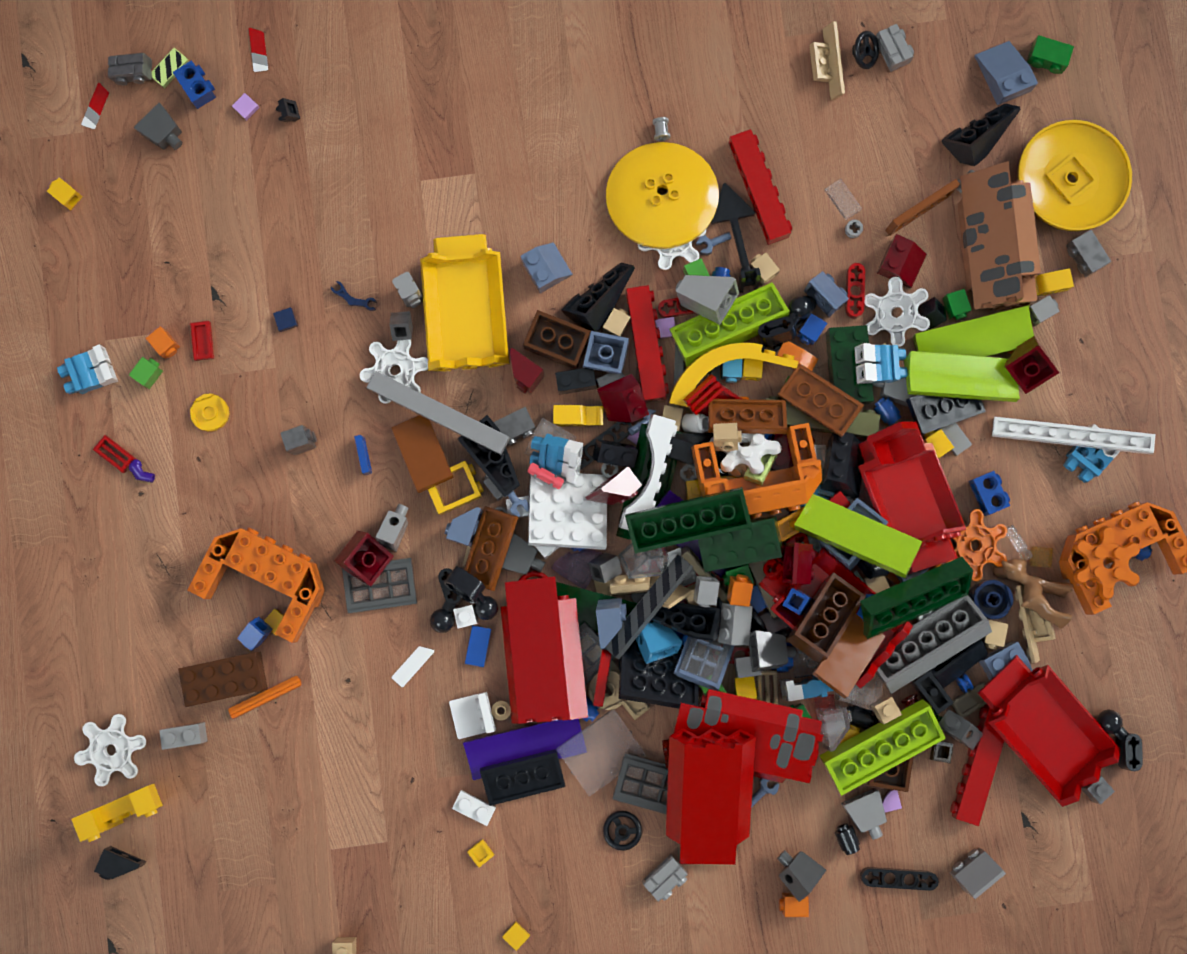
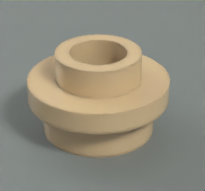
[491,701,511,721]

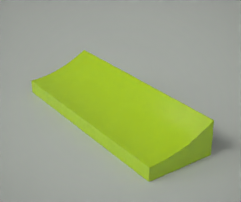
[669,282,790,367]
[913,305,1034,357]
[904,351,1020,402]
[794,494,922,578]
[819,699,946,796]

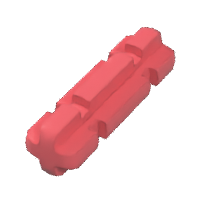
[527,463,564,489]

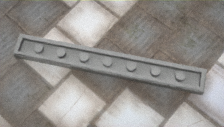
[366,371,510,455]

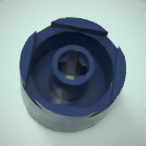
[968,580,1013,619]

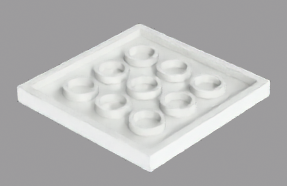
[528,473,607,550]

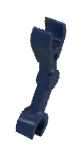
[331,281,377,311]

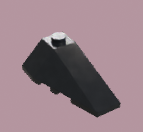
[942,104,1021,166]
[562,262,635,332]
[458,415,520,497]
[666,433,728,475]
[651,603,721,641]

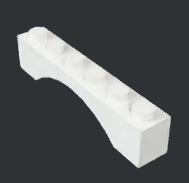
[619,414,677,530]

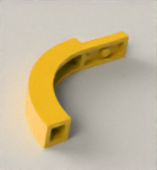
[668,343,799,407]

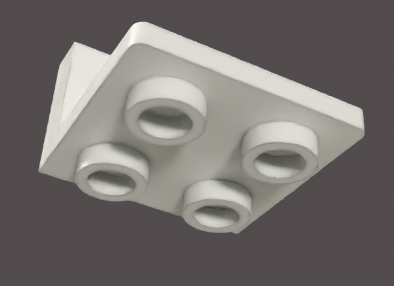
[449,692,496,739]

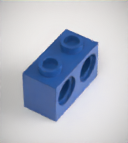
[173,60,216,109]
[968,471,1010,516]

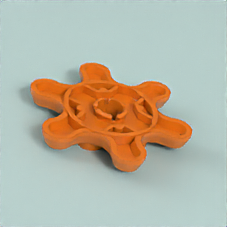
[945,509,1007,581]
[1073,526,1140,600]

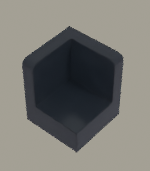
[918,297,947,331]

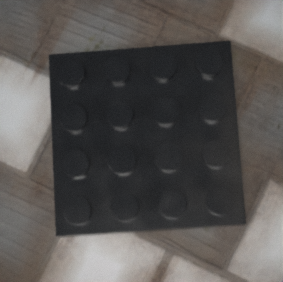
[618,639,699,708]

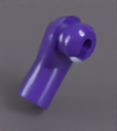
[129,459,155,483]

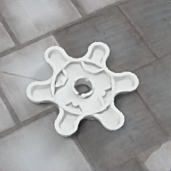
[638,230,706,270]
[864,277,930,347]
[360,340,428,404]
[709,433,782,474]
[74,714,146,786]

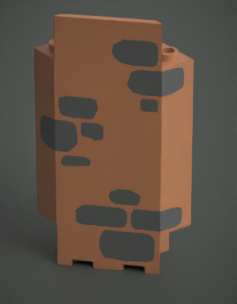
[958,161,1041,312]

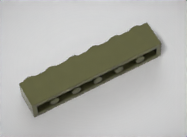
[765,396,880,439]

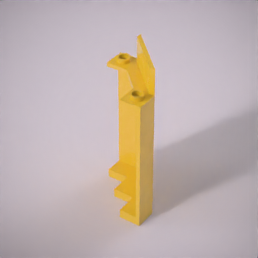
[420,234,509,372]

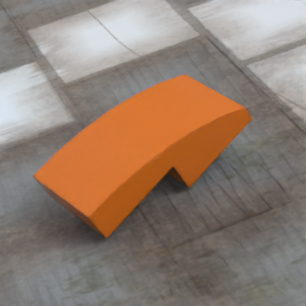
[777,341,818,371]

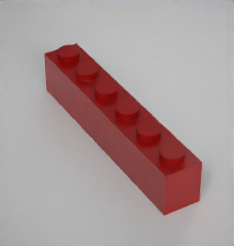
[728,129,792,245]
[626,285,669,403]
[950,704,1004,827]

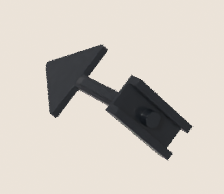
[711,183,761,293]

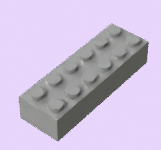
[876,595,992,694]

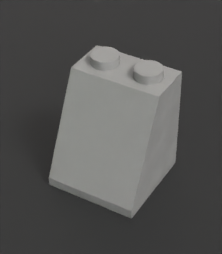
[676,275,739,325]

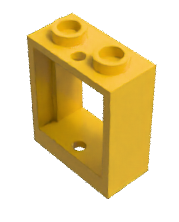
[428,461,484,516]

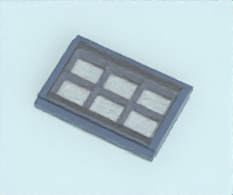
[674,635,735,691]

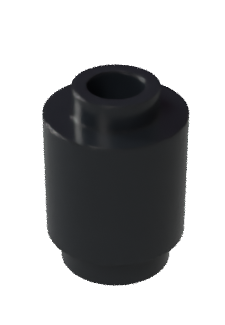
[844,705,875,729]
[834,823,860,855]

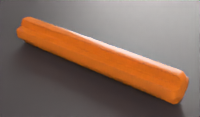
[228,676,302,719]

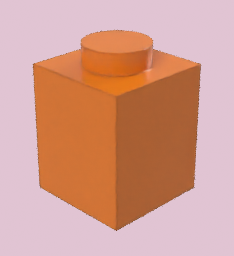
[146,326,180,359]
[727,574,753,607]
[779,893,809,917]

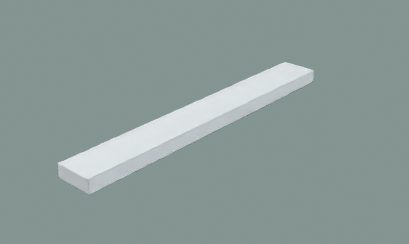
[992,417,1155,455]

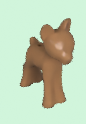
[993,559,1074,629]

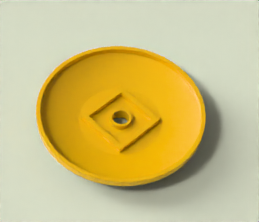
[1017,120,1132,231]
[606,142,719,249]

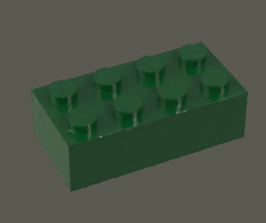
[825,325,874,405]
[698,516,784,572]

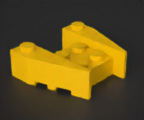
[71,784,163,842]

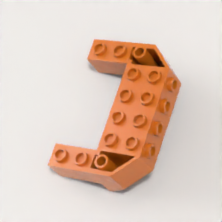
[691,423,822,519]
[1059,501,1187,615]
[187,527,325,643]

